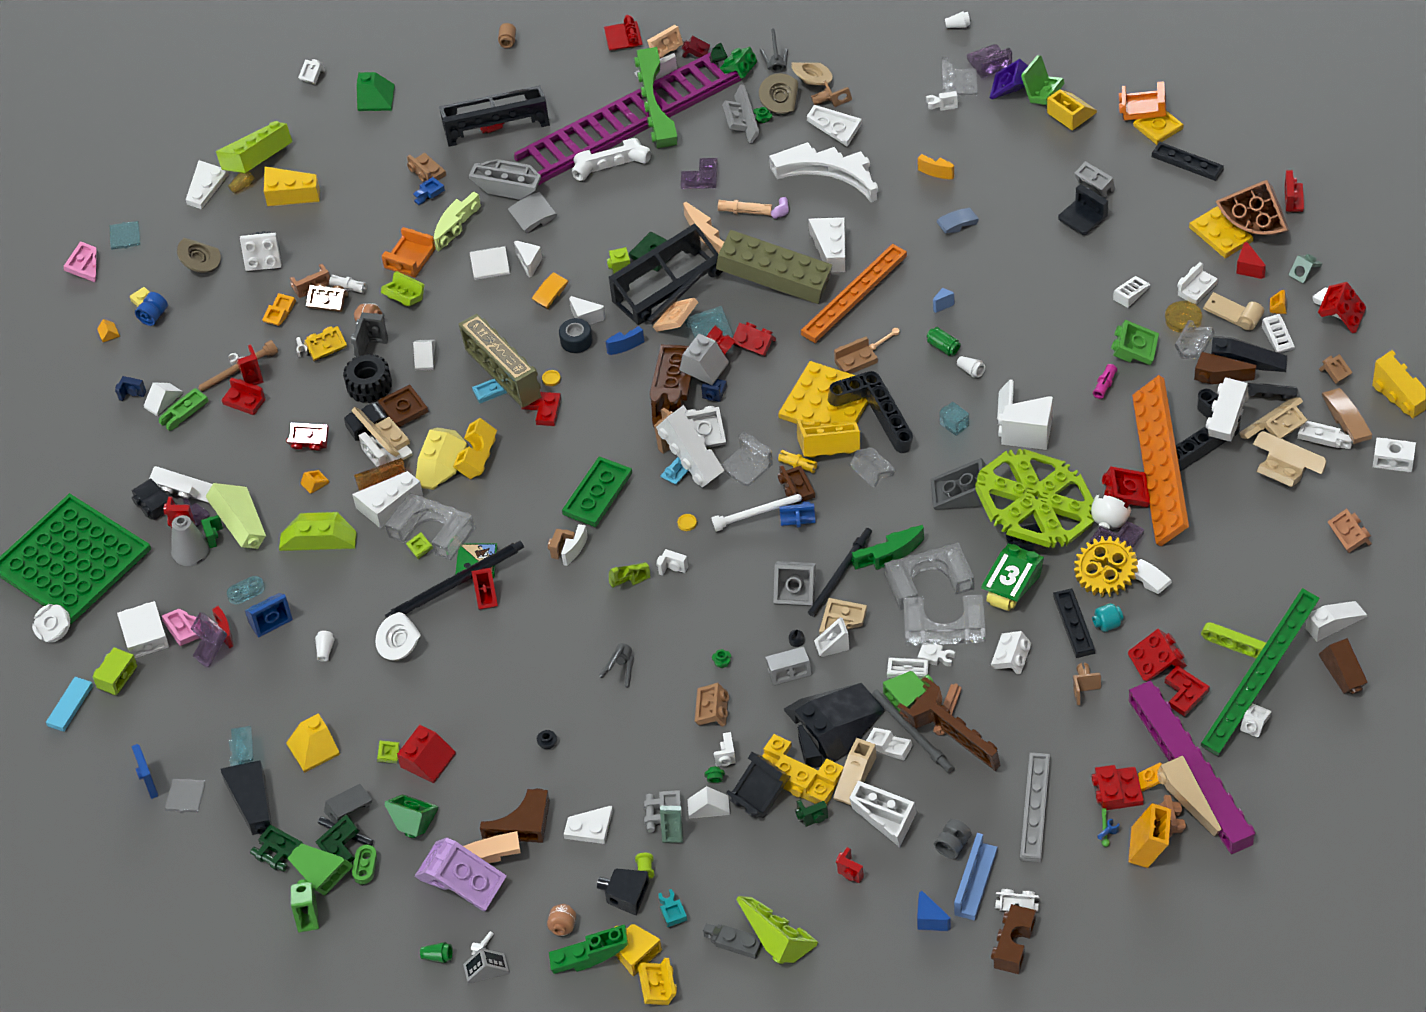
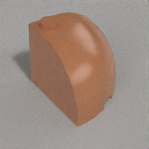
[1216,180,1288,235]

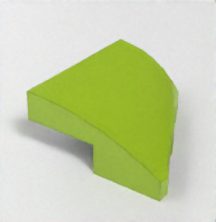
[609,562,651,588]

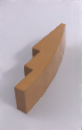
[1322,388,1372,444]

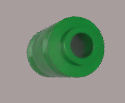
[926,327,961,356]

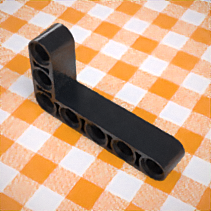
[827,371,913,453]
[1176,388,1241,472]

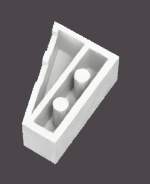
[352,471,423,528]

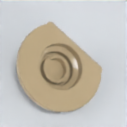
[791,62,833,85]

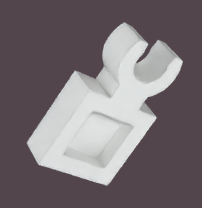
[918,641,955,666]

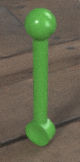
[1102,808,1110,847]

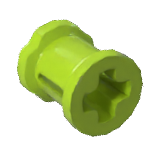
[635,852,654,879]

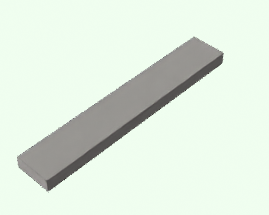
[1020,753,1050,862]

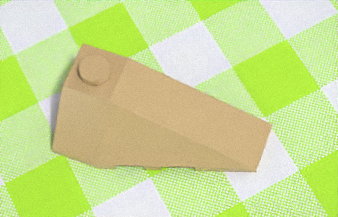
[1157,756,1222,836]

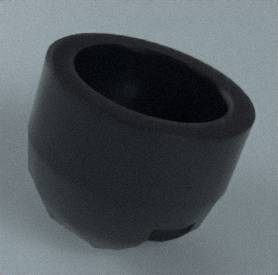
[789,629,805,647]

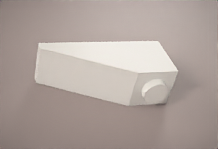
[1305,601,1367,642]

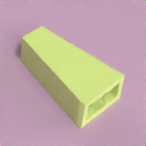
[206,483,266,549]

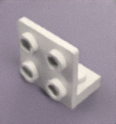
[359,432,413,473]

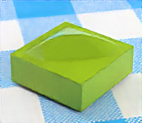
[406,532,433,559]
[377,740,400,764]

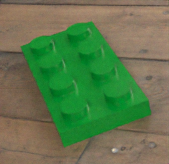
[562,456,632,527]

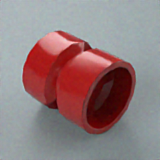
[706,325,735,355]

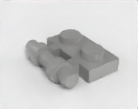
[644,790,681,833]

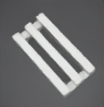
[887,658,929,679]

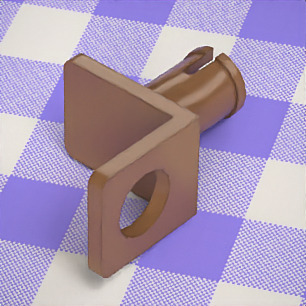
[811,80,852,107]
[1073,663,1101,705]

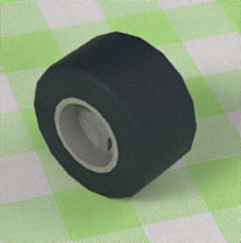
[559,318,593,353]

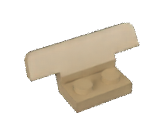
[1239,397,1307,439]
[351,407,410,457]
[1253,432,1327,487]

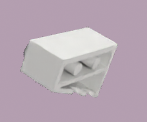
[808,218,846,272]
[1206,377,1249,442]
[850,781,917,848]

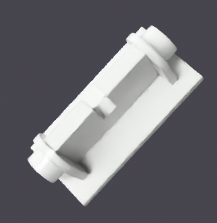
[995,889,1039,912]

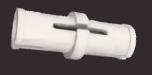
[329,275,367,294]

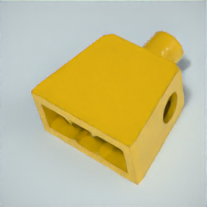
[615,924,662,976]

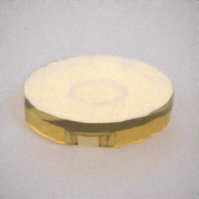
[1165,301,1202,332]

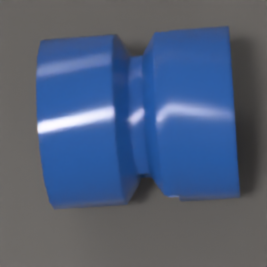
[134,292,168,326]

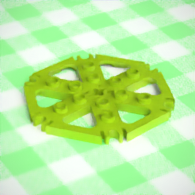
[975,449,1094,548]

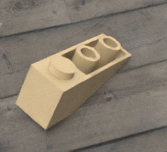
[833,738,876,805]

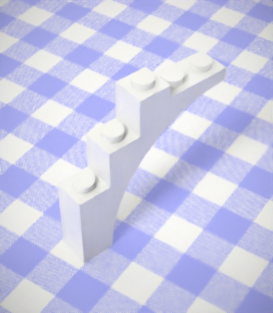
[769,142,879,202]

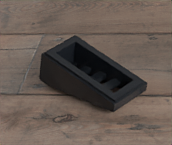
[797,725,822,768]

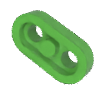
[352,845,377,884]

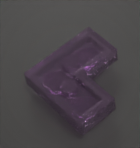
[681,158,718,189]
[1090,521,1144,549]
[191,613,228,667]

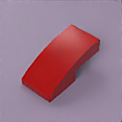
[212,606,233,648]

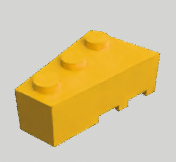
[264,167,320,206]
[1372,350,1426,418]

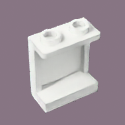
[117,601,169,658]

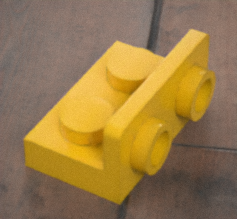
[304,326,347,361]

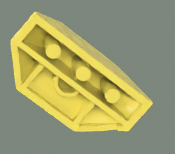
[416,428,467,490]

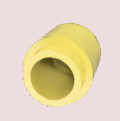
[986,592,1017,611]

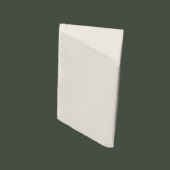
[997,380,1014,420]

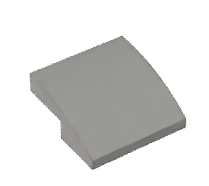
[508,192,557,234]

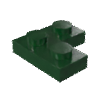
[315,815,360,863]

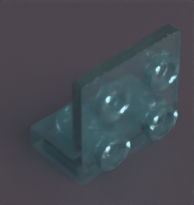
[685,306,733,338]

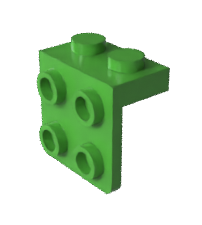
[1022,55,1065,105]

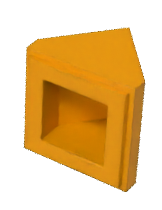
[1270,290,1287,314]
[97,319,120,342]

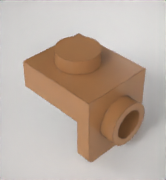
[548,529,575,560]

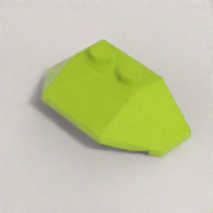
[279,512,357,551]

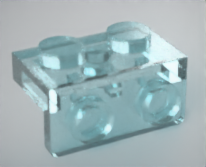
[229,726,254,766]

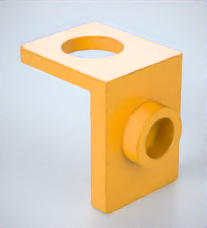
[1138,762,1162,792]

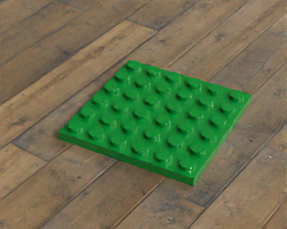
[0,493,151,624]

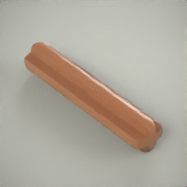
[933,683,962,736]

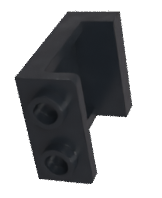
[726,752,791,818]

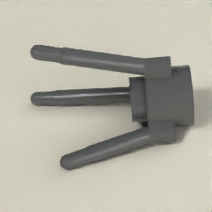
[760,28,788,73]
[599,643,634,687]

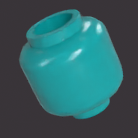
[1092,603,1123,632]

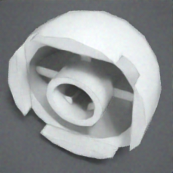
[1091,495,1132,531]

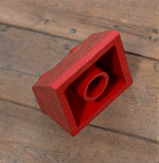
[397,724,456,783]

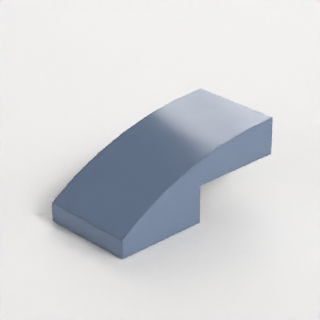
[937,208,979,233]

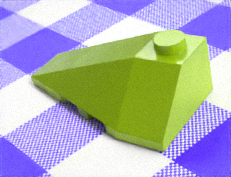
[736,896,818,964]

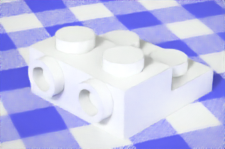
[685,406,726,448]

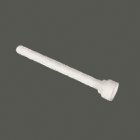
[711,494,802,532]

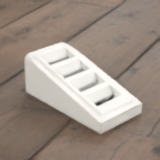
[1113,276,1150,308]
[1262,314,1295,353]

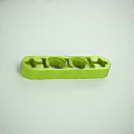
[1201,622,1266,658]

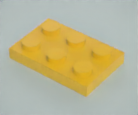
[1189,206,1253,259]

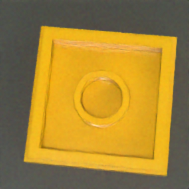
[1133,111,1184,145]

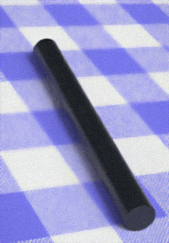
[647,270,704,324]

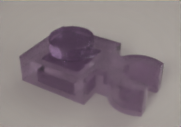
[177,498,210,527]

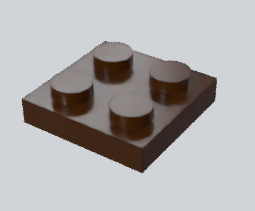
[378,384,428,427]

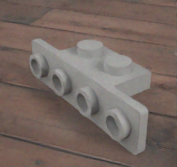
[722,84,759,143]

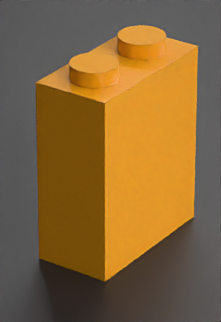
[1128,803,1171,868]

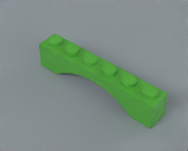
[634,47,677,148]

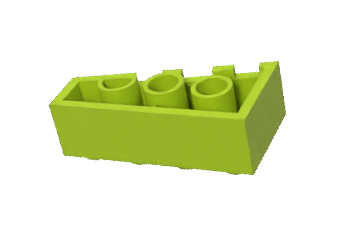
[216,121,293,173]

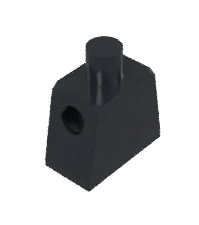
[597,868,650,916]

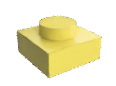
[130,287,150,307]

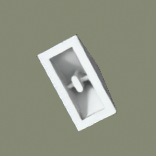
[514,241,542,277]
[569,296,605,325]
[413,340,435,370]
[144,383,183,416]
[814,617,849,657]
[687,786,730,819]

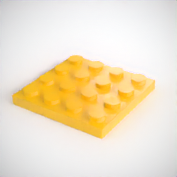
[778,361,868,424]

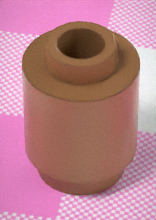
[498,23,516,48]

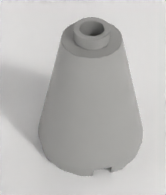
[171,515,209,566]

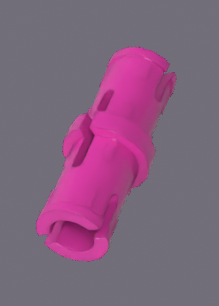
[1092,364,1118,399]

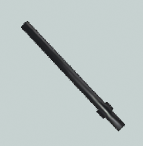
[808,528,872,617]

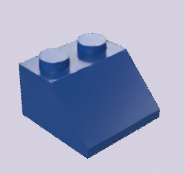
[245,593,293,638]

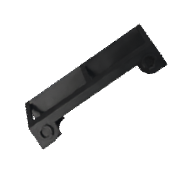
[439,85,550,147]
[609,223,723,326]

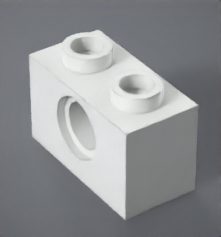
[1373,438,1416,472]

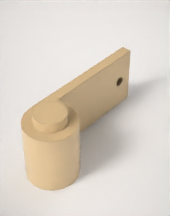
[1203,292,1264,330]

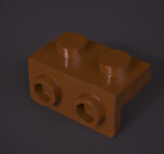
[777,465,815,505]

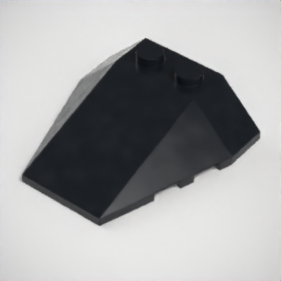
[784,683,885,762]

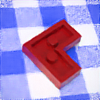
[521,392,561,426]
[1165,666,1210,717]

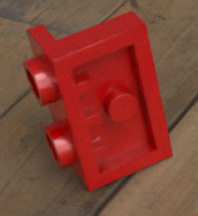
[1284,170,1304,212]
[222,378,265,415]

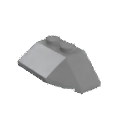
[469,159,541,200]

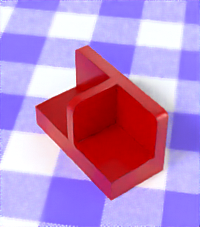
[237,344,264,385]

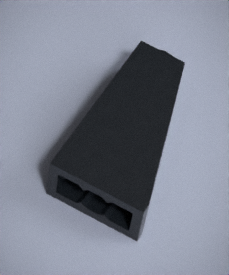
[221,760,272,835]

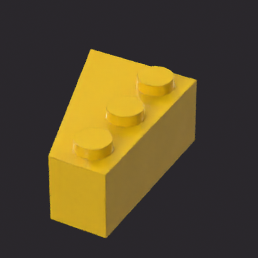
[797,419,860,457]

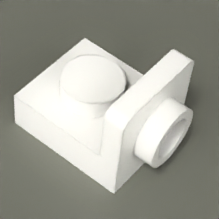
[298,59,325,84]
[656,549,688,576]
[1240,704,1271,737]
[714,732,736,766]

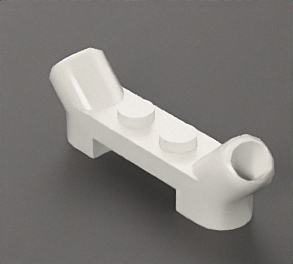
[572,138,651,181]

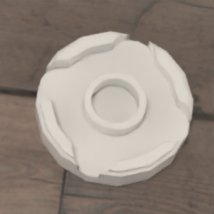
[32,604,70,643]

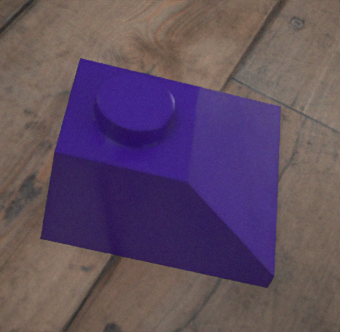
[989,59,1028,99]

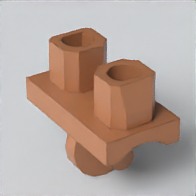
[1158,795,1186,838]

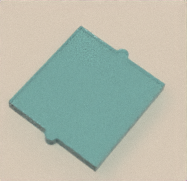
[109,221,140,250]

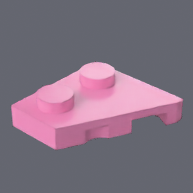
[64,241,97,282]
[162,609,214,646]

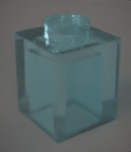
[939,401,969,436]

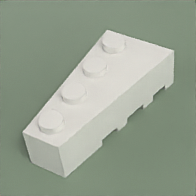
[656,405,724,488]

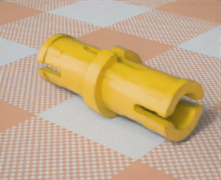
[778,450,818,473]

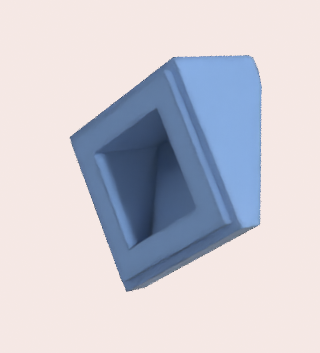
[933,288,954,313]

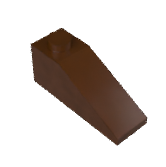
[1194,352,1256,385]

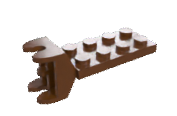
[650,344,692,427]
[897,677,1000,771]

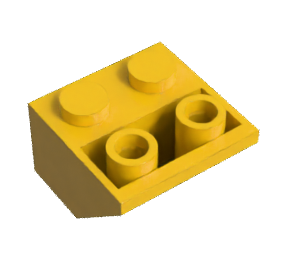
[1047,89,1097,130]

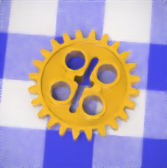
[1074,536,1138,597]

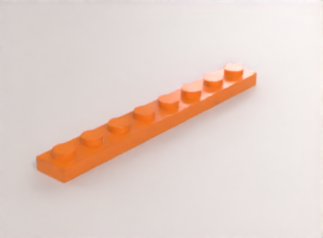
[801,244,907,343]

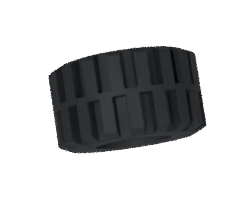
[343,354,392,403]

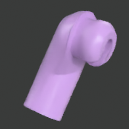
[771,197,789,219]

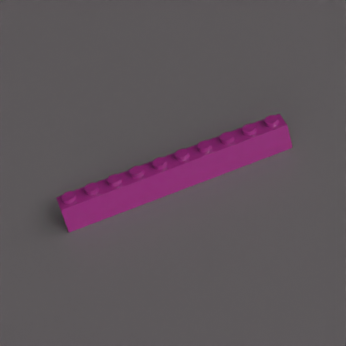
[1128,680,1255,855]

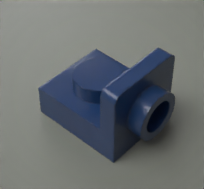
[115,376,147,401]
[701,379,727,402]

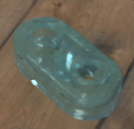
[227,576,265,604]

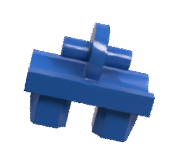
[779,502,816,528]

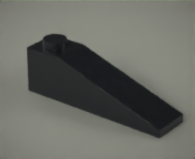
[1211,336,1287,372]

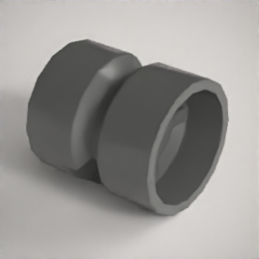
[934,819,972,859]

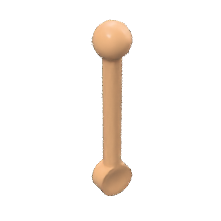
[869,328,899,351]

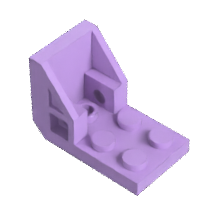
[414,838,507,911]

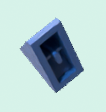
[917,891,951,931]

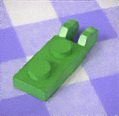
[158,388,209,431]

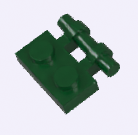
[250,824,303,872]

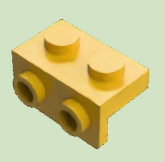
[638,958,677,1005]

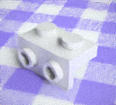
[991,631,1031,674]

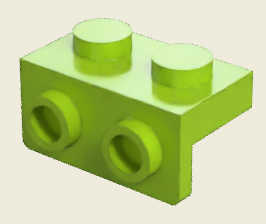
[381,271,424,306]

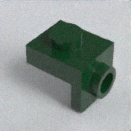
[795,799,828,827]

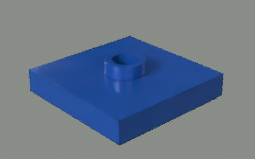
[131,744,158,799]

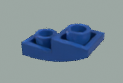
[606,326,645,355]

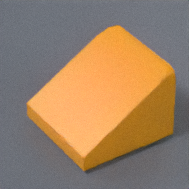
[301,470,329,494]

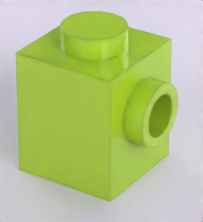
[607,247,630,274]

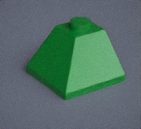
[357,72,395,111]
[385,794,439,838]

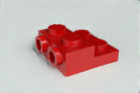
[1102,466,1150,508]
[1091,765,1144,810]

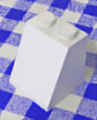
[998,396,1053,450]

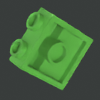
[1111,320,1159,365]

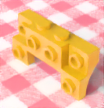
[762,734,844,805]

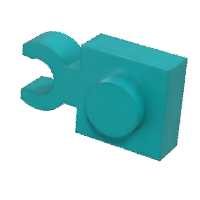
[658,889,687,927]

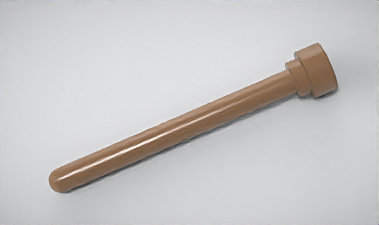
[198,340,278,391]

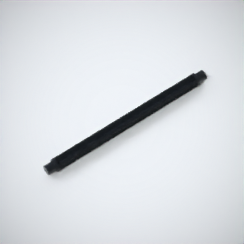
[385,540,524,618]

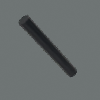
[318,816,374,846]

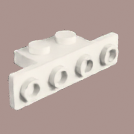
[149,466,212,503]

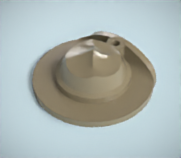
[759,73,798,114]
[177,237,221,273]

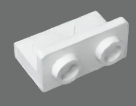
[1177,262,1218,305]

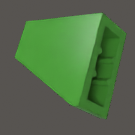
[287,843,353,896]

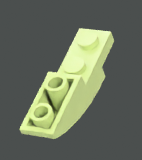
[434,192,481,252]

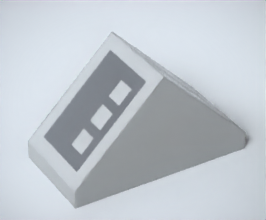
[463,948,509,984]

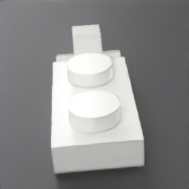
[1297,421,1353,449]

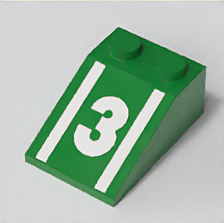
[981,544,1044,602]

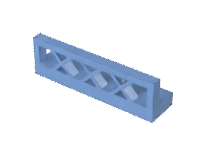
[954,833,997,920]

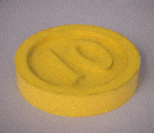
[542,370,561,386]
[677,514,697,531]

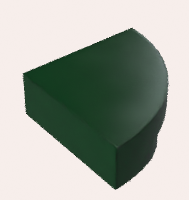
[710,43,728,63]

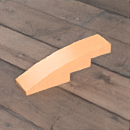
[683,202,724,254]
[463,831,521,863]

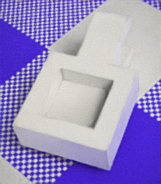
[926,91,958,111]

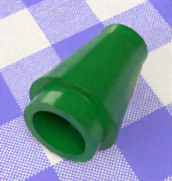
[420,942,453,963]

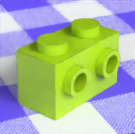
[92,647,137,696]

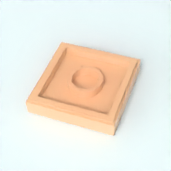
[653,298,698,332]

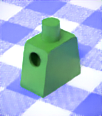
[883,671,933,712]
[291,879,319,932]

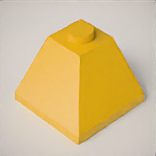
[286,713,340,773]

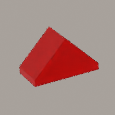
[1236,242,1266,279]
[472,568,498,609]

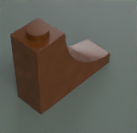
[480,788,550,843]

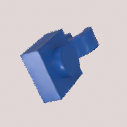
[413,177,445,205]

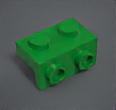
[720,47,757,78]

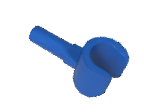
[1097,819,1120,840]

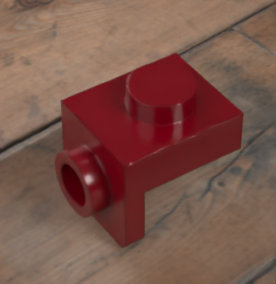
[681,35,710,58]

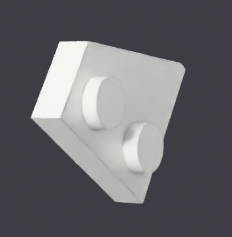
[564,806,613,844]

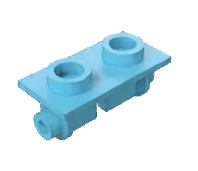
[661,457,689,485]

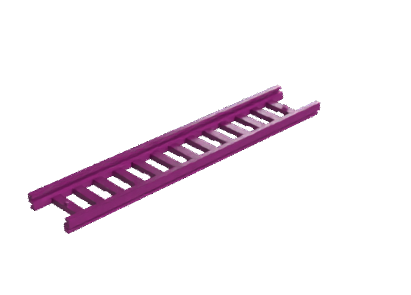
[514,52,741,185]

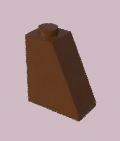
[1319,638,1368,694]

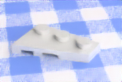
[807,105,862,146]
[186,160,229,209]

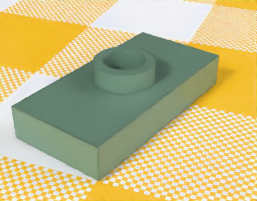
[660,806,683,843]

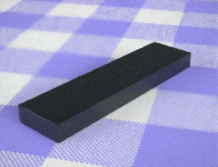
[1151,142,1224,181]
[1053,588,1095,658]

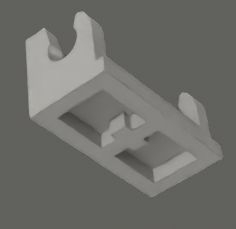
[1074,161,1115,197]
[765,647,811,685]

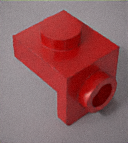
[836,847,864,883]

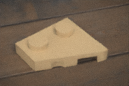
[819,598,867,635]

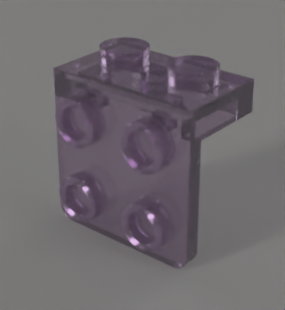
[967,44,1012,78]

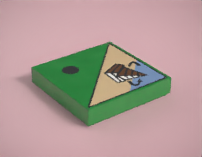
[455,543,498,578]

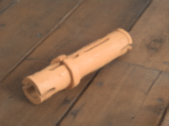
[718,200,772,216]

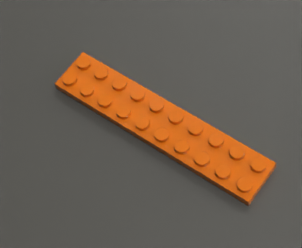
[1132,375,1189,546]

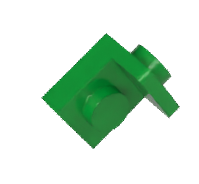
[201,515,223,548]

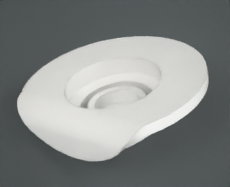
[376,612,420,661]

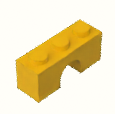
[453,418,497,479]

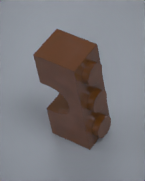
[991,904,1036,975]

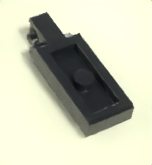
[1245,382,1298,399]

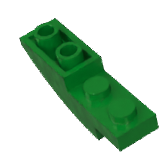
[852,525,924,570]
[549,924,629,974]

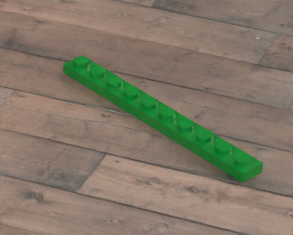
[1200,588,1320,756]

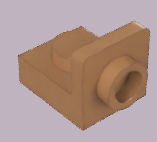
[1319,354,1353,384]

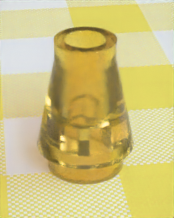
[228,171,254,193]

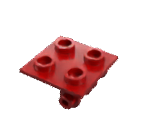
[604,15,643,51]

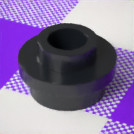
[537,730,557,749]

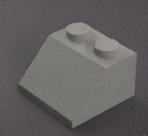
[679,334,729,385]
[773,561,816,605]

